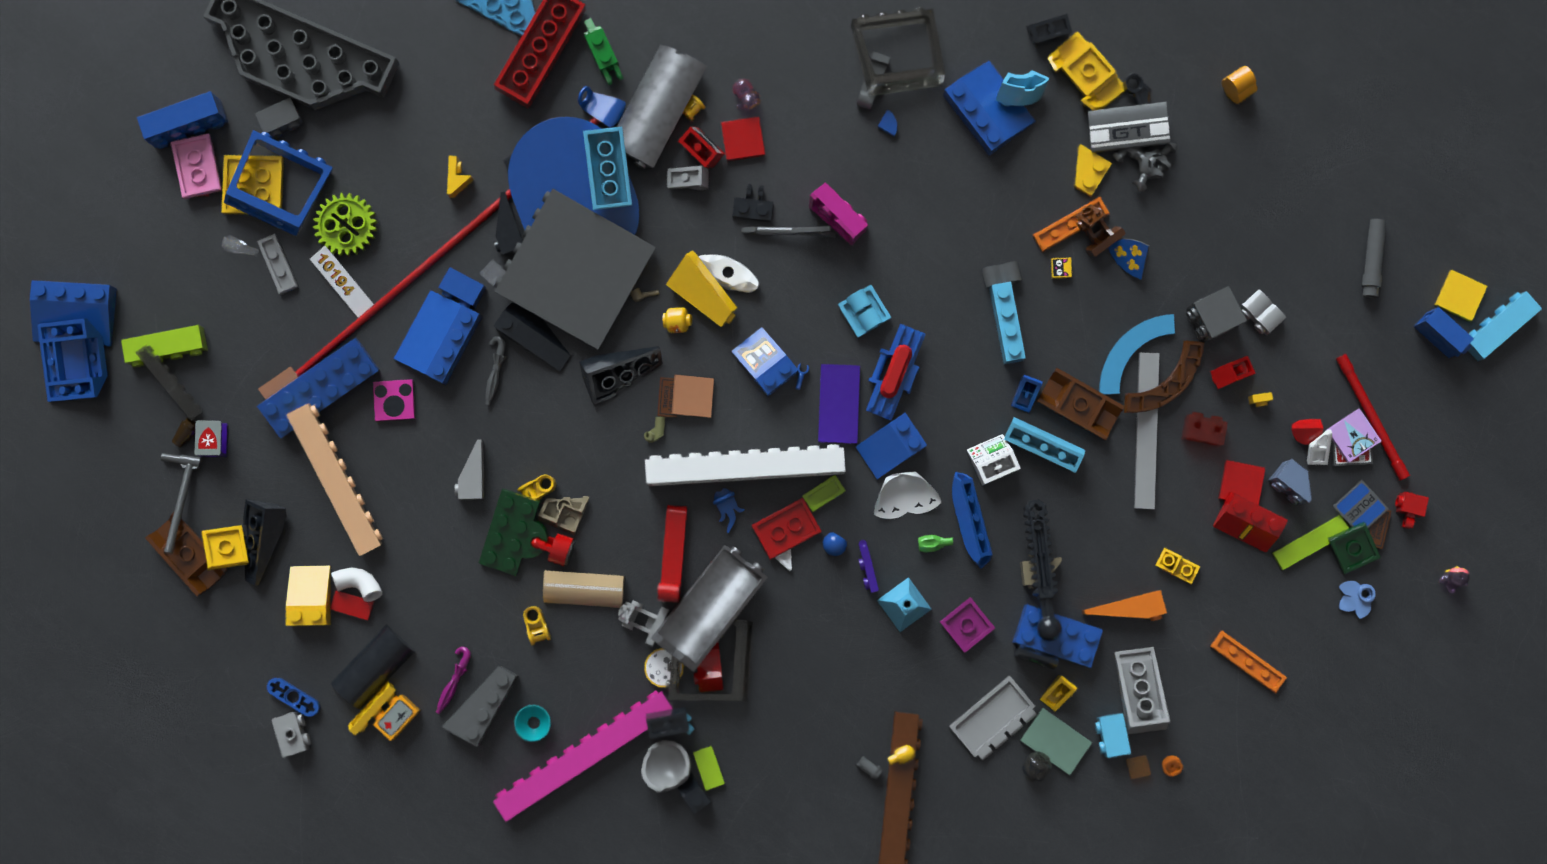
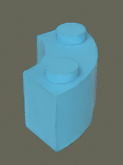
[996,71,1049,106]

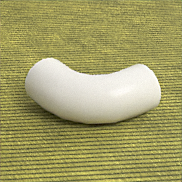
[331,568,382,602]

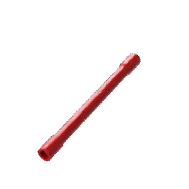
[1336,354,1410,481]

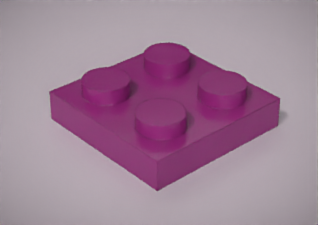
[940,597,995,653]

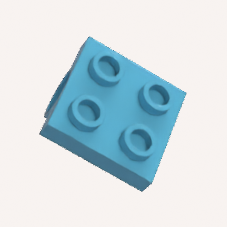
[838,285,891,338]

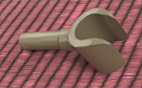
[631,288,659,302]

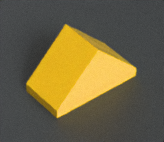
[1040,675,1077,712]

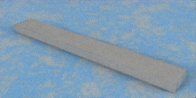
[1134,352,1159,509]

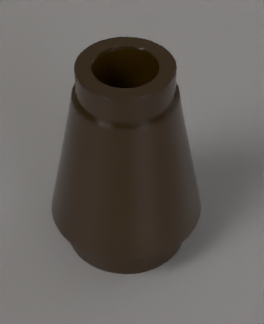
[172,418,196,448]

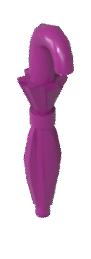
[436,646,471,714]

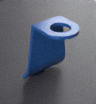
[578,86,625,128]

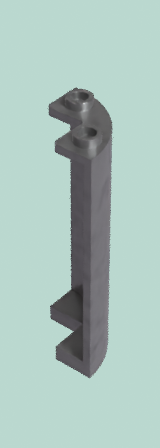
[617,45,707,169]
[651,545,768,672]

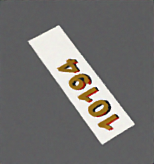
[310,246,374,318]

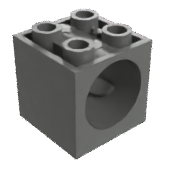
[1186,286,1247,343]

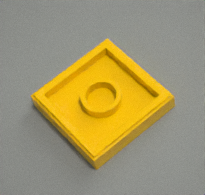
[1434,270,1487,322]
[201,525,249,570]

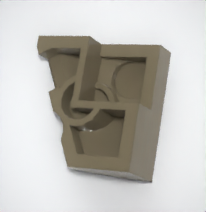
[538,496,589,535]

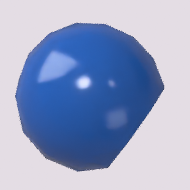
[822,532,847,556]

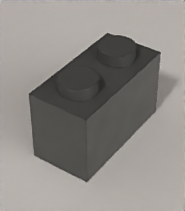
[255,98,304,139]

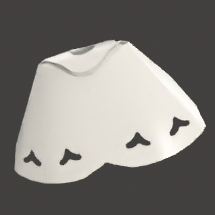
[874,472,941,519]

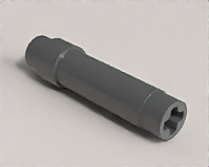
[1361,219,1386,298]

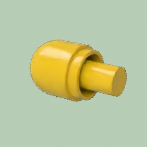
[887,745,915,765]

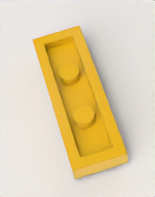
[348,681,396,736]

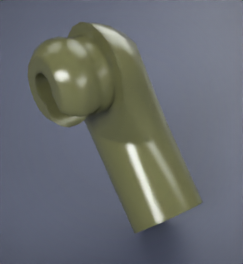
[644,417,665,443]

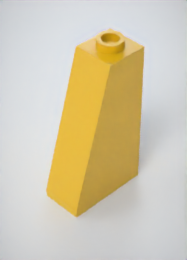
[666,250,737,327]

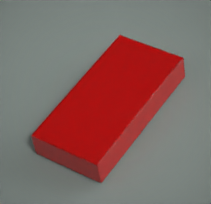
[330,590,375,620]

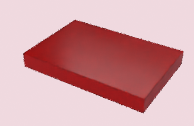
[751,498,822,560]

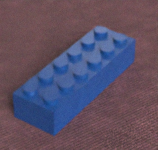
[257,337,379,439]

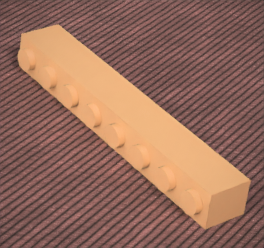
[286,403,383,556]

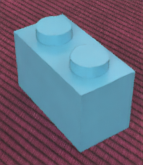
[1095,713,1131,758]

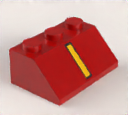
[1213,491,1288,553]

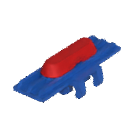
[866,324,926,421]

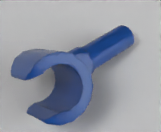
[796,363,809,390]

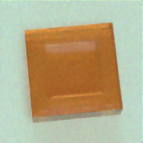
[1126,755,1151,779]

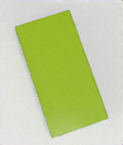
[802,475,846,512]
[693,746,725,790]

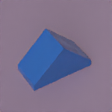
[1011,375,1043,413]

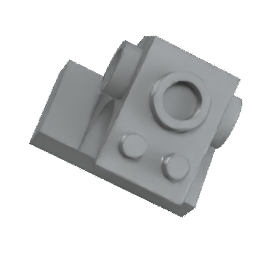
[618,600,670,646]

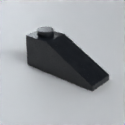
[494,192,523,256]

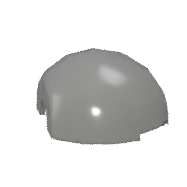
[641,740,691,792]

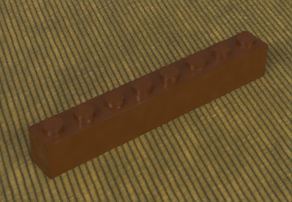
[879,711,922,864]

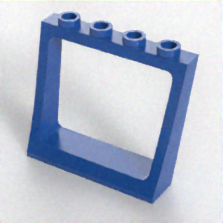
[224,130,333,236]

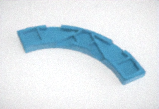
[1099,314,1175,395]

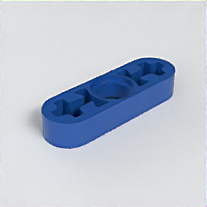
[267,678,320,717]

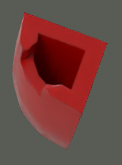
[1291,419,1323,445]

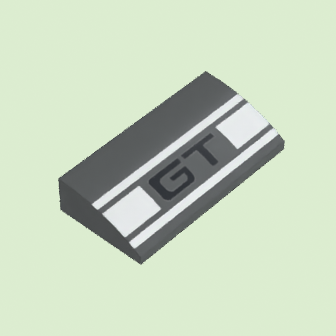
[1088,102,1170,153]

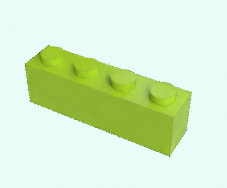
[121,325,207,367]

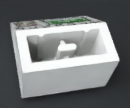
[967,434,1021,486]

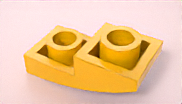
[1156,548,1201,585]

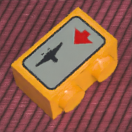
[373,694,421,741]

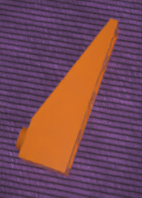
[1082,590,1167,621]

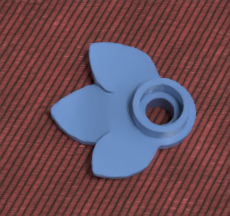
[1339,581,1376,619]

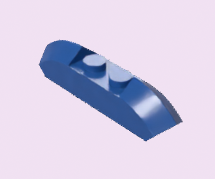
[952,472,993,569]

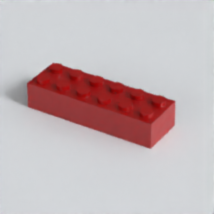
[494,0,586,109]

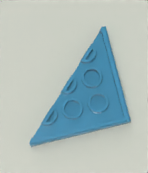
[456,0,535,37]

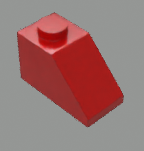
[1210,356,1256,389]

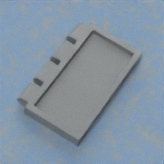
[949,676,1037,761]

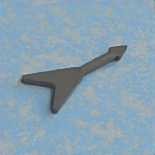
[742,226,836,238]

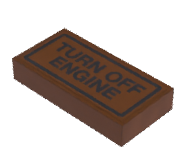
[657,377,677,418]
[1368,510,1391,549]

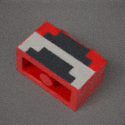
[679,127,725,168]

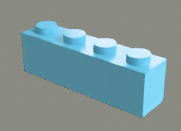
[989,282,1026,364]
[1468,291,1542,361]
[1004,417,1085,473]

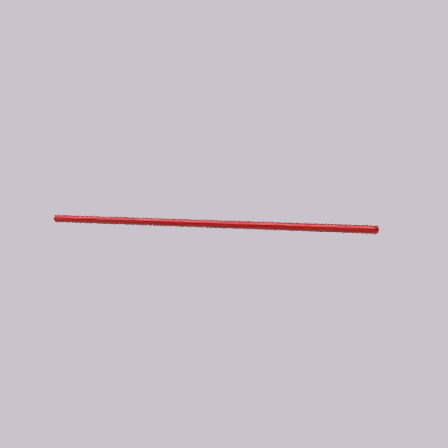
[296,118,601,377]

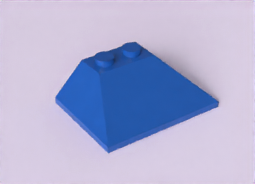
[37,318,108,402]

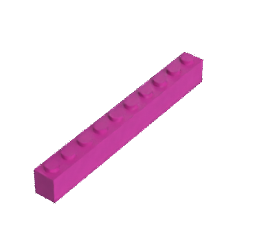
[493,690,674,821]

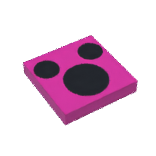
[373,379,415,421]

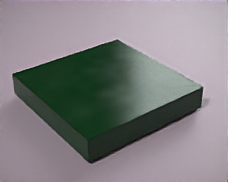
[1327,522,1381,574]

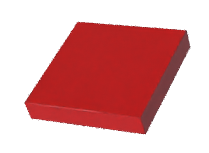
[721,117,765,161]
[1218,460,1265,505]

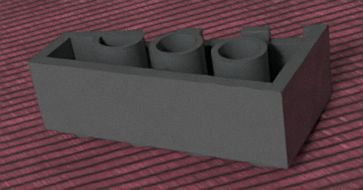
[442,666,519,747]

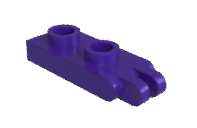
[858,540,879,593]

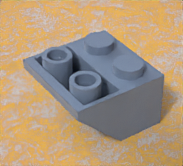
[1269,459,1311,505]

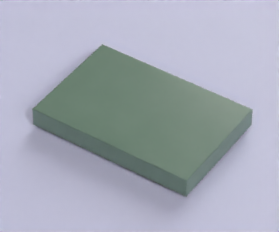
[1020,708,1092,775]

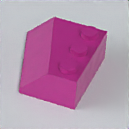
[809,182,868,245]

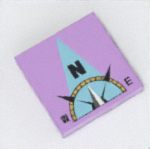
[1326,408,1381,463]

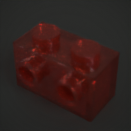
[1181,412,1228,447]

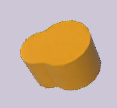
[1222,66,1257,104]

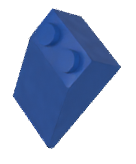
[856,413,927,479]

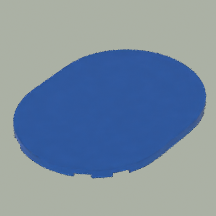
[508,117,639,235]

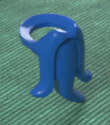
[713,488,745,533]

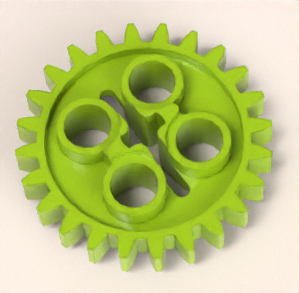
[313,193,377,256]

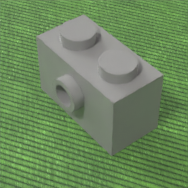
[271,711,311,757]

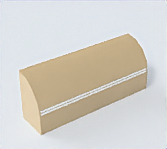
[543,571,625,608]

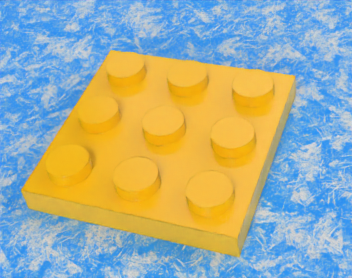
[221,155,284,214]

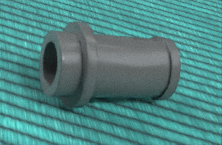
[856,756,882,780]

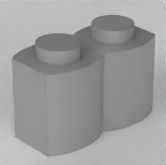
[1240,289,1286,335]

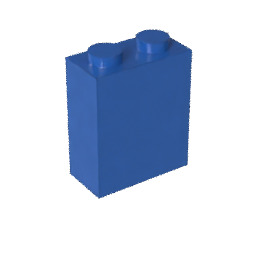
[1414,307,1474,358]

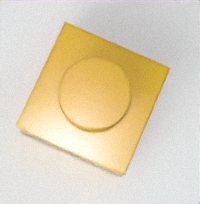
[1248,392,1273,407]

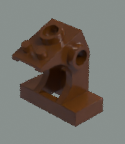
[1076,204,1126,257]

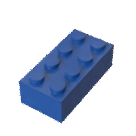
[137,91,228,149]
[1013,605,1103,668]

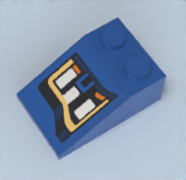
[731,327,798,397]

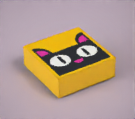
[1051,258,1072,279]

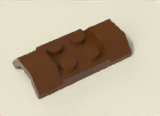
[1037,368,1124,441]
[145,512,228,596]

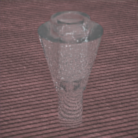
[221,234,259,257]

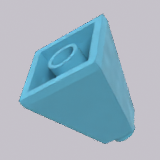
[877,577,932,632]

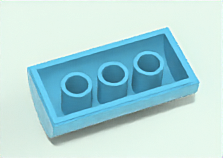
[583,127,632,210]

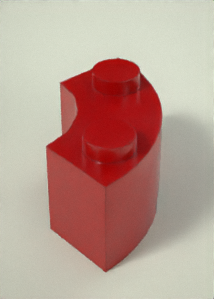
[694,640,723,692]

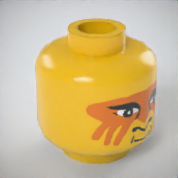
[663,308,692,333]

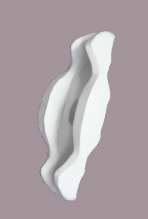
[699,255,759,293]

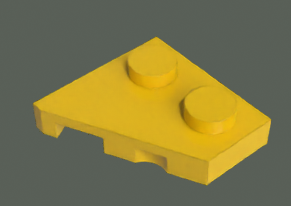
[1074,144,1112,197]

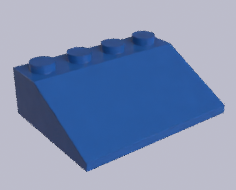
[943,61,1036,156]
[30,280,117,346]
[394,290,482,386]

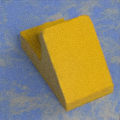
[447,156,474,198]

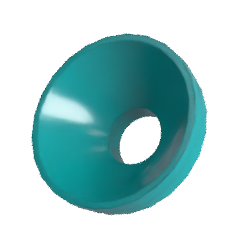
[514,705,551,741]

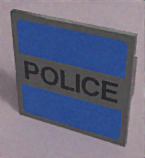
[1333,480,1389,528]

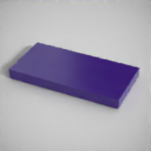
[818,364,860,444]

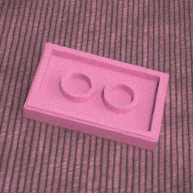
[171,134,222,199]

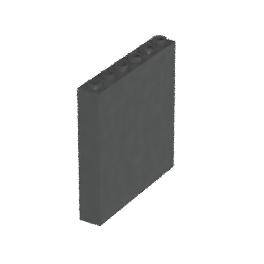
[494,189,656,349]

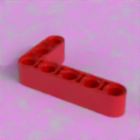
[658,505,687,603]

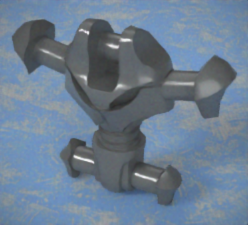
[1113,142,1177,193]

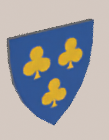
[1108,239,1150,280]

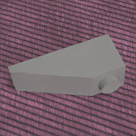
[455,440,484,500]

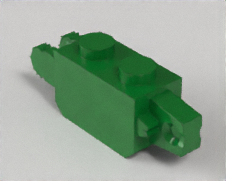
[584,18,624,85]

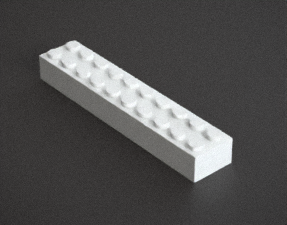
[645,444,845,486]

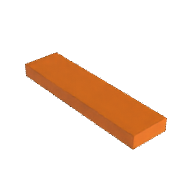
[1033,197,1110,252]
[1210,631,1287,694]

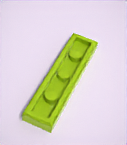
[1272,515,1349,570]

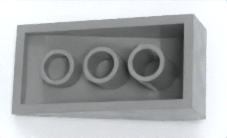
[1114,647,1170,734]

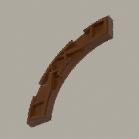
[1124,340,1204,413]

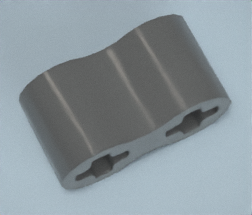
[982,261,1022,288]

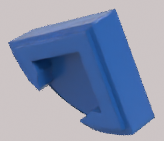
[878,110,897,137]

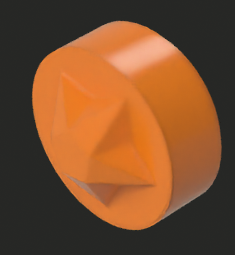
[1162,755,1183,776]

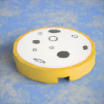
[644,648,684,687]

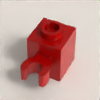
[1395,492,1429,529]

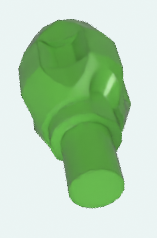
[918,535,953,552]

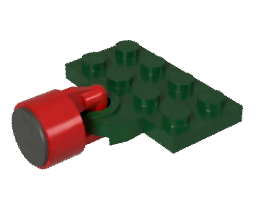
[479,489,575,576]

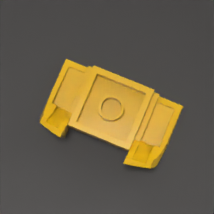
[1048,31,1125,111]

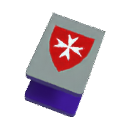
[195,421,228,457]

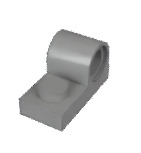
[667,166,709,190]

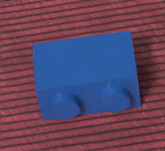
[438,267,486,308]

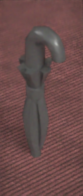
[485,336,506,405]

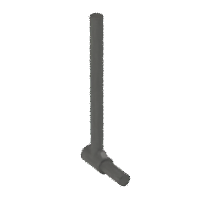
[161,453,202,554]

